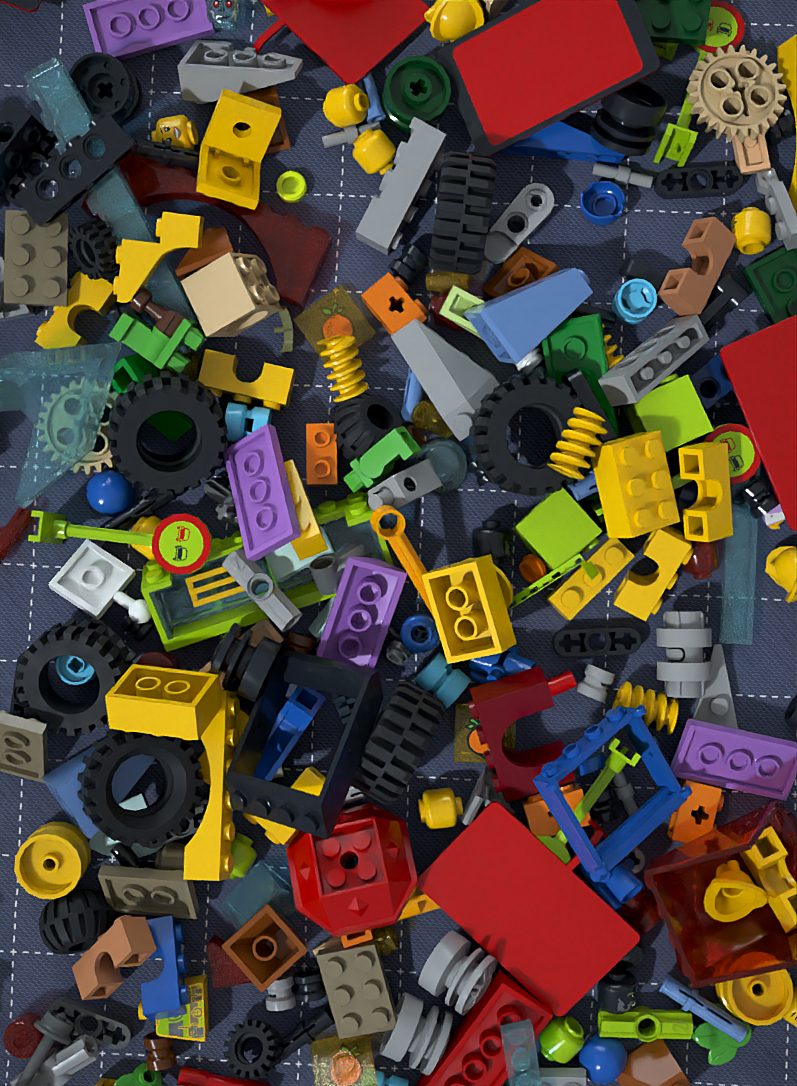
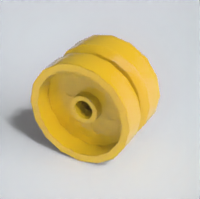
[14,821,91,899]
[715,951,794,1026]

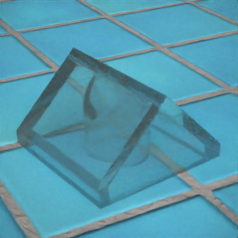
[220,859,296,930]

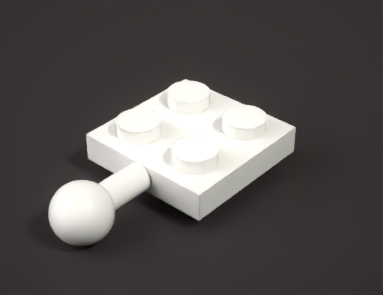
[48,539,152,624]

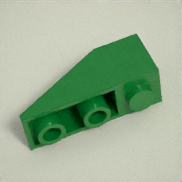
[105,353,194,442]

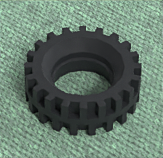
[77,729,203,847]

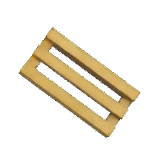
[185,567,245,608]

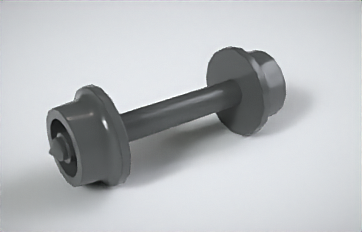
[0,1010,75,1086]

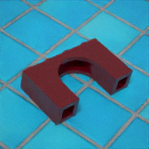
[467,666,575,803]

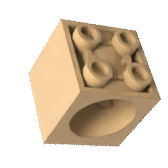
[180,252,282,337]

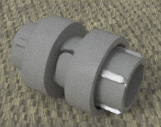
[656,611,713,698]

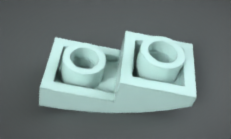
[265,527,335,582]

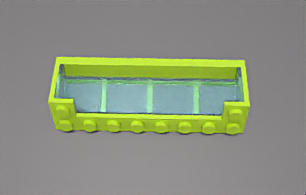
[141,491,394,652]

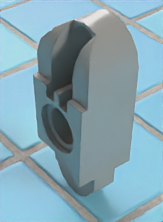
[483,183,555,264]

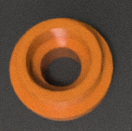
[519,554,547,583]

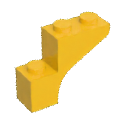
[113,212,204,303]

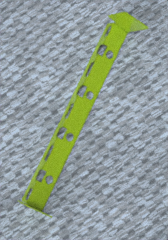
[507,554,599,611]

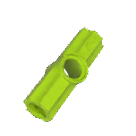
[598,1005,693,1042]

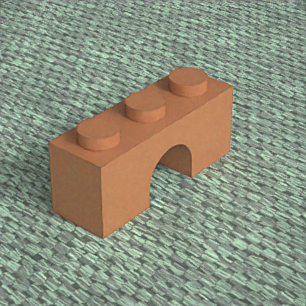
[657,217,737,316]
[72,915,157,1000]

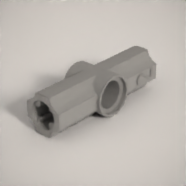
[222,547,303,632]
[10,1034,100,1086]

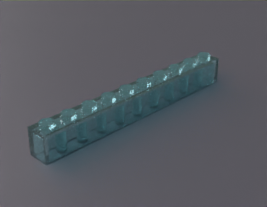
[23,57,210,353]

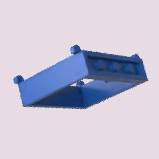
[532,705,692,876]

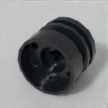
[67,52,143,126]
[590,81,668,156]
[209,623,283,702]

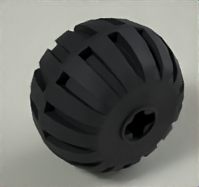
[332,393,406,461]
[39,889,115,955]

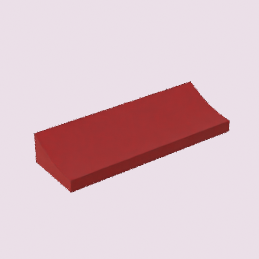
[414,969,553,1086]

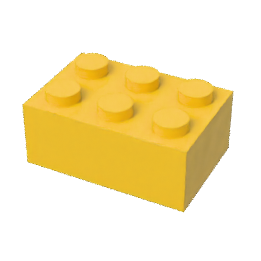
[590,430,680,538]
[421,554,517,664]
[105,664,222,740]

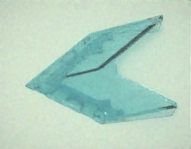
[0,342,122,509]

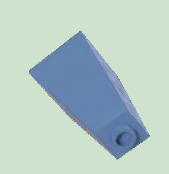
[463,267,593,364]
[41,739,155,839]

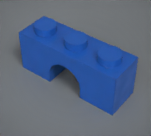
[141,915,191,1021]

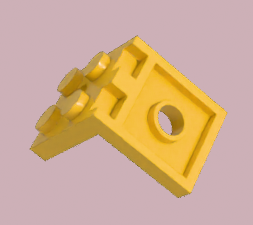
[196,88,281,210]

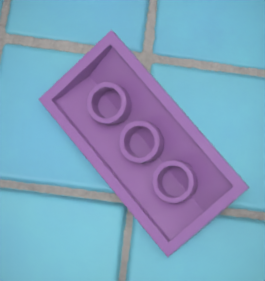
[315,556,407,669]

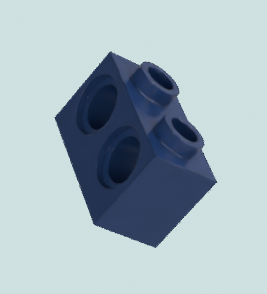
[689,352,735,413]

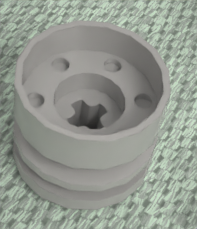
[418,930,498,1016]
[379,992,453,1075]

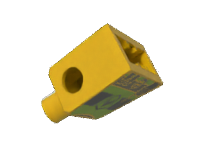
[138,974,209,1042]

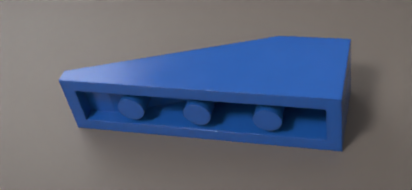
[502,121,624,165]

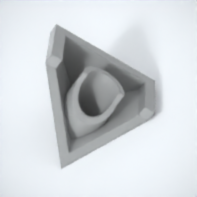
[460,764,515,826]

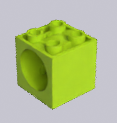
[622,373,713,452]
[511,487,603,572]

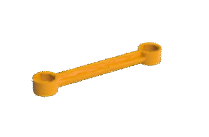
[370,505,434,618]

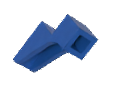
[253,685,326,781]

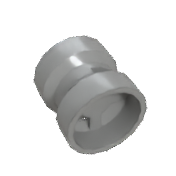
[576,663,615,703]
[266,971,296,1011]

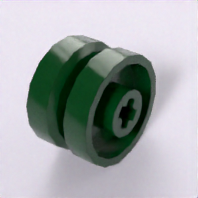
[381,55,451,134]

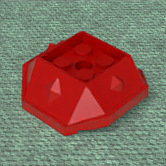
[286,803,419,938]

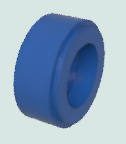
[577,753,606,776]

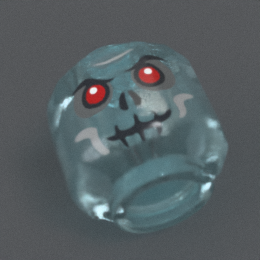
[207,0,245,31]

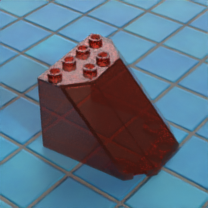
[644,800,797,988]

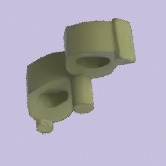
[273,305,294,353]

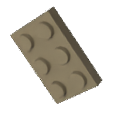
[4,210,69,307]
[0,710,49,783]
[98,865,200,919]
[316,939,398,1039]

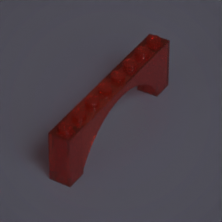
[81,154,332,309]

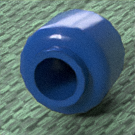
[400,613,440,653]

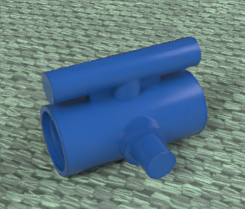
[469,645,536,684]
[576,837,644,912]

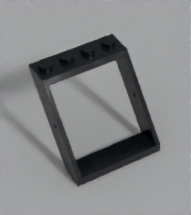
[225,649,383,839]

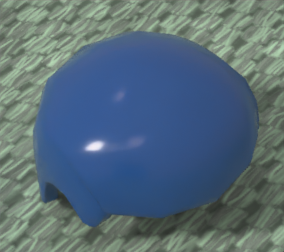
[580,180,626,226]
[86,469,135,518]
[578,1033,627,1085]

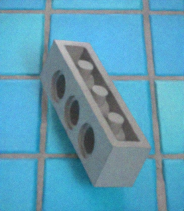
[598,314,710,407]

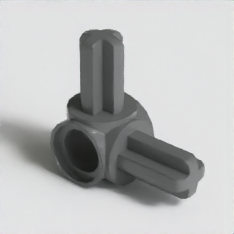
[204,478,239,527]

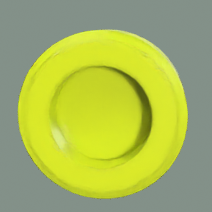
[276,171,307,203]

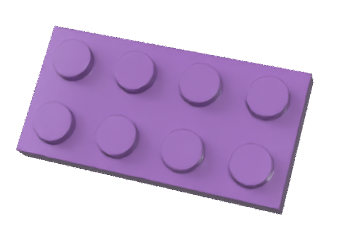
[83,0,215,61]
[223,424,301,561]
[670,718,797,801]

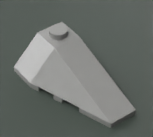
[177,40,303,104]
[391,318,500,442]

